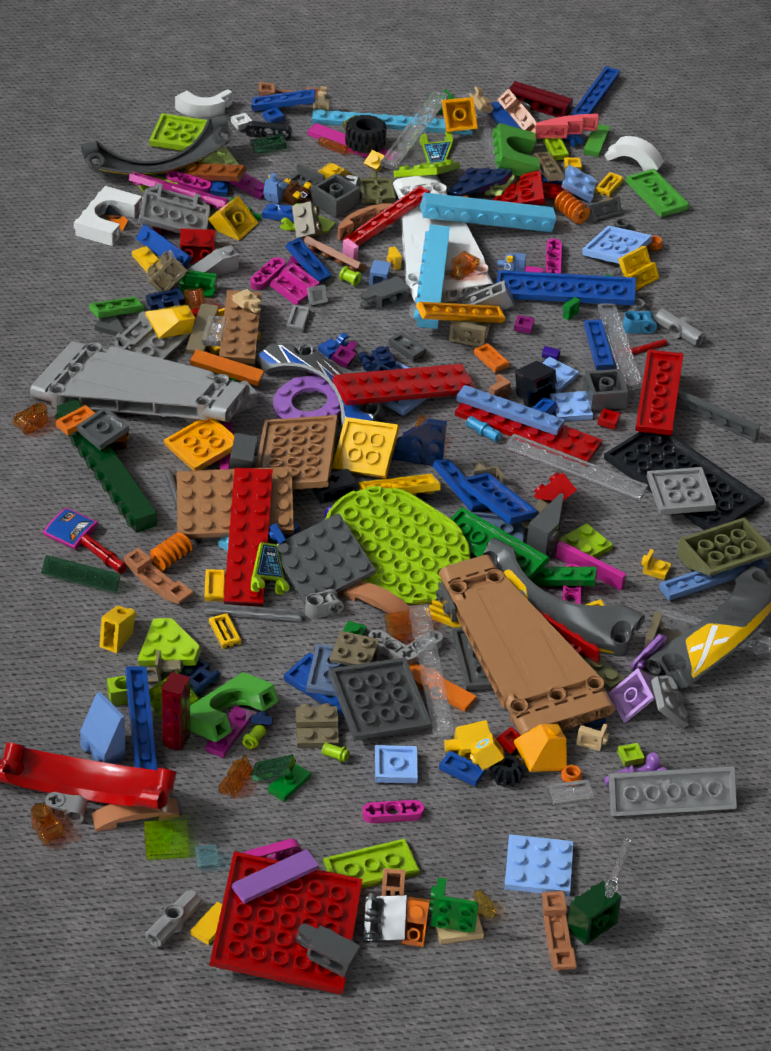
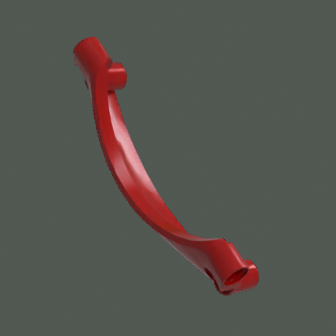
[0,742,177,810]

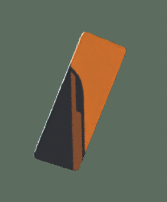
[103,205,128,231]

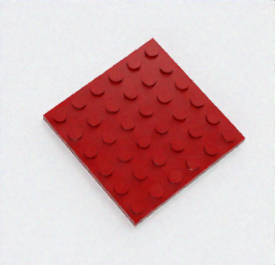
[209,851,363,995]

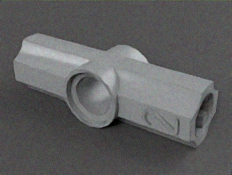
[654,308,705,346]
[145,890,202,947]

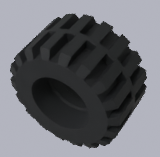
[345,115,387,154]

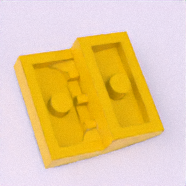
[618,246,659,291]

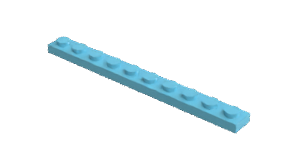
[312,109,472,135]

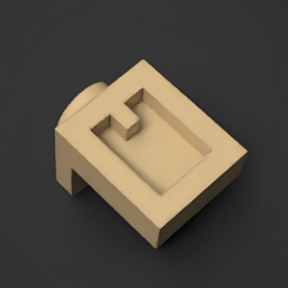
[576,724,610,751]

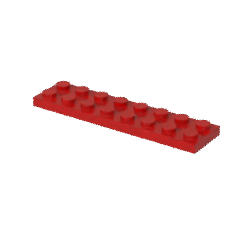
[332,364,476,406]
[455,403,602,466]
[224,468,273,607]

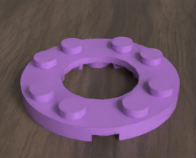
[273,376,341,419]

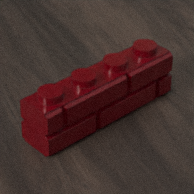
[508,81,573,118]
[162,672,190,750]

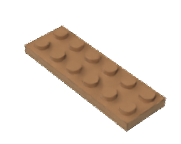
[219,290,262,364]

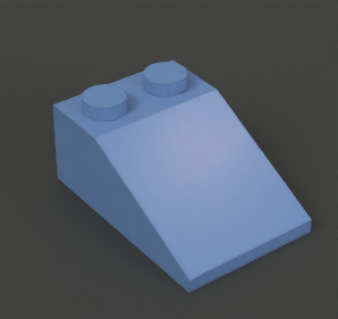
[79,692,126,764]

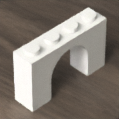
[74,186,142,246]

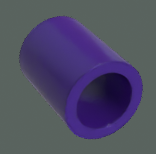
[542,346,561,361]

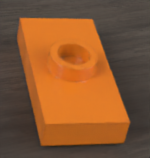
[474,343,510,373]

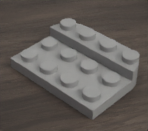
[138,184,210,233]
[114,311,191,360]

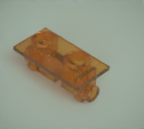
[218,755,253,799]

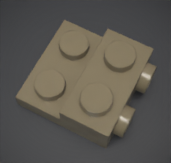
[296,703,339,748]

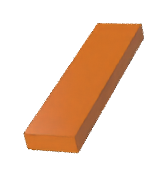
[190,349,264,386]
[409,663,477,712]

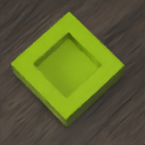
[617,743,645,767]

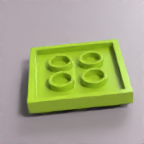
[149,113,207,151]

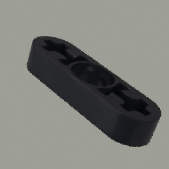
[245,121,292,141]

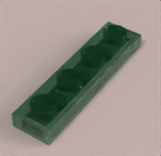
[41,555,121,593]

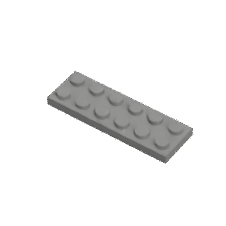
[608,766,737,816]

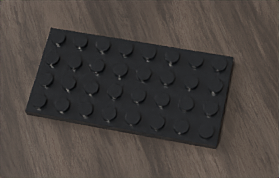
[604,432,765,530]

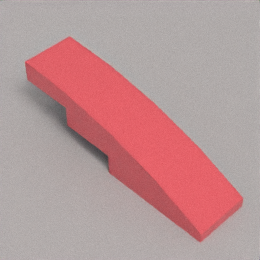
[535,114,599,138]

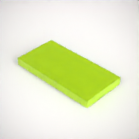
[323,838,420,889]

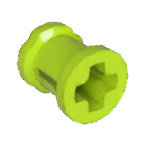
[339,266,362,287]

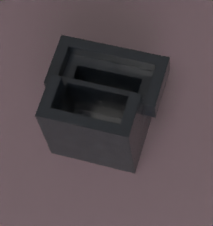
[515,361,557,407]

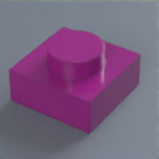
[514,315,535,334]

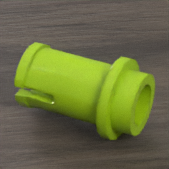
[243,724,266,749]
[322,742,350,763]

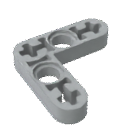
[369,630,443,665]

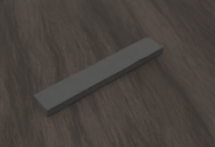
[676,389,760,442]

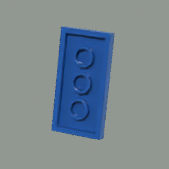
[460,473,538,524]

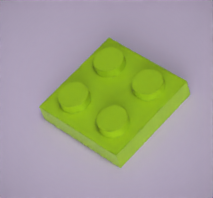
[558,523,613,558]

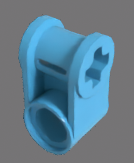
[622,311,657,334]

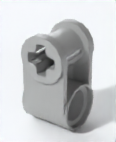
[305,589,344,619]
[45,792,88,824]

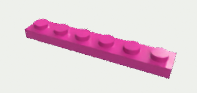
[129,172,229,209]

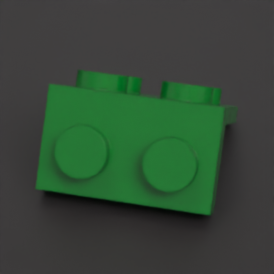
[428,877,479,932]

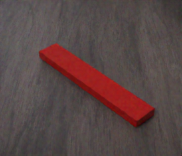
[344,185,431,247]

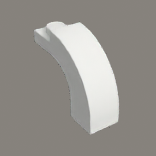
[175,89,232,118]
[604,136,664,171]

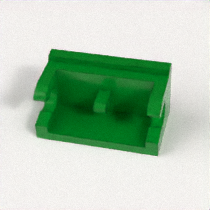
[179,270,217,298]

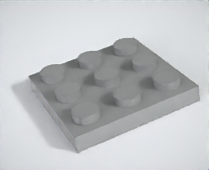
[647,467,716,515]

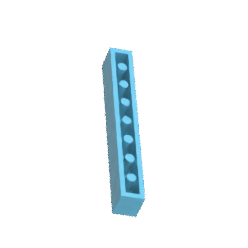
[420,192,556,232]
[414,225,450,329]

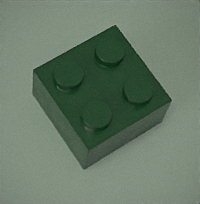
[568,881,622,946]

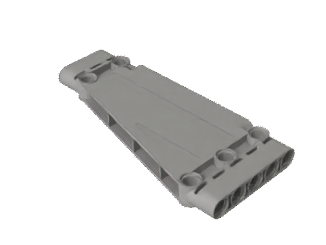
[30,341,250,422]

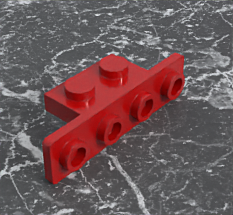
[538,610,600,663]

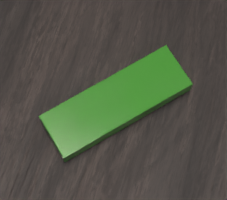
[583,124,610,157]
[89,296,144,318]

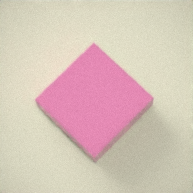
[342,238,358,260]

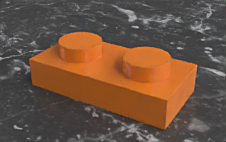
[56,405,95,436]

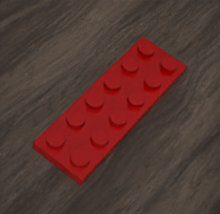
[635,349,684,435]

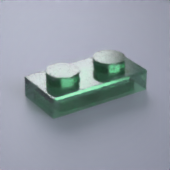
[250,134,287,154]
[251,754,296,781]

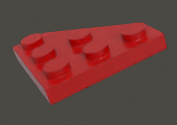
[494,171,545,206]

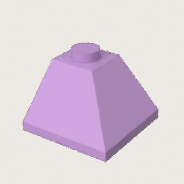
[609,668,655,723]

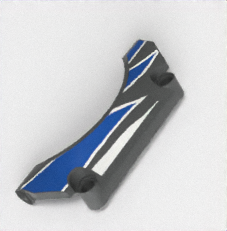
[255,343,386,435]

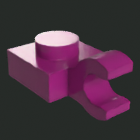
[331,340,358,369]

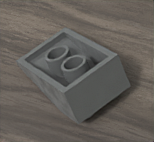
[526,493,564,557]

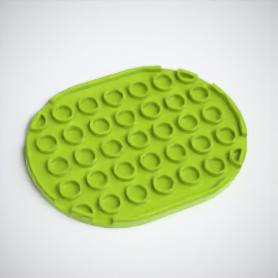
[325,486,470,605]

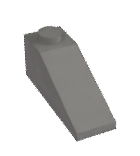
[188,245,239,276]
[457,280,514,310]

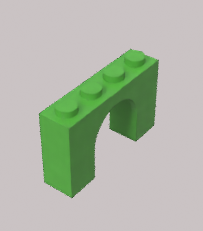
[492,123,540,176]
[190,672,279,742]

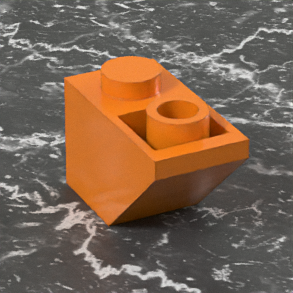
[401,897,430,947]

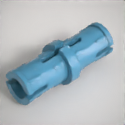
[466,416,502,443]

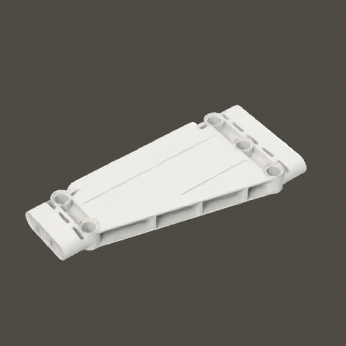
[393,175,494,303]

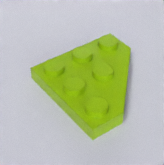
[393,159,460,177]
[137,618,201,666]

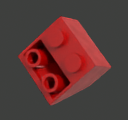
[180,228,216,264]
[533,472,577,501]

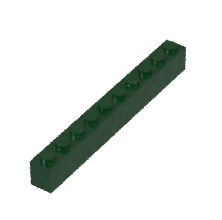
[55,399,157,533]

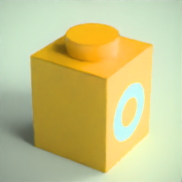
[470,733,504,770]

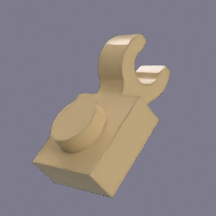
[313,86,330,111]
[470,87,494,113]
[233,289,261,313]

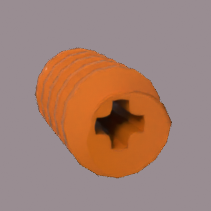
[555,190,590,224]
[150,532,193,571]

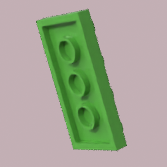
[626,169,689,217]

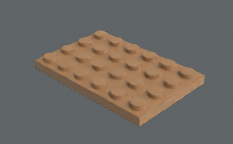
[256,415,338,490]
[177,467,294,538]

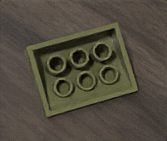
[677,517,771,576]

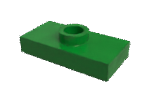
[268,763,311,802]

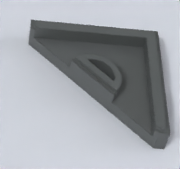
[95,316,125,336]

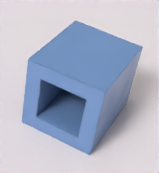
[369,260,391,285]

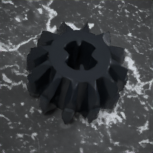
[489,752,525,787]

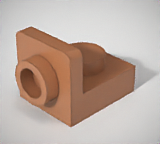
[489,374,511,398]

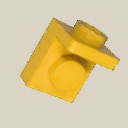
[641,549,671,580]

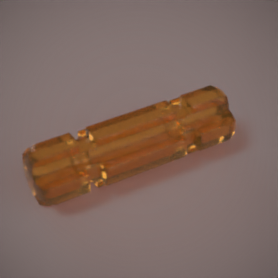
[318,137,348,154]

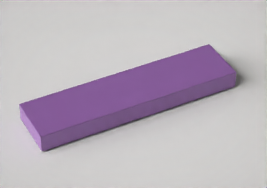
[232,849,319,904]

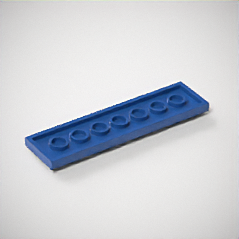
[497,270,636,306]

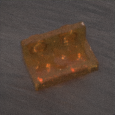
[384,608,430,640]

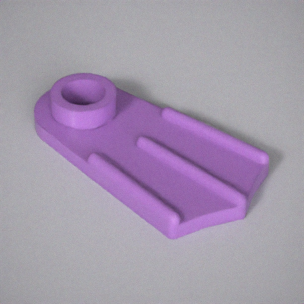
[631,634,667,671]

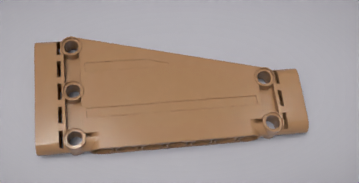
[439,555,615,736]

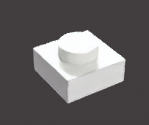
[231,113,252,130]

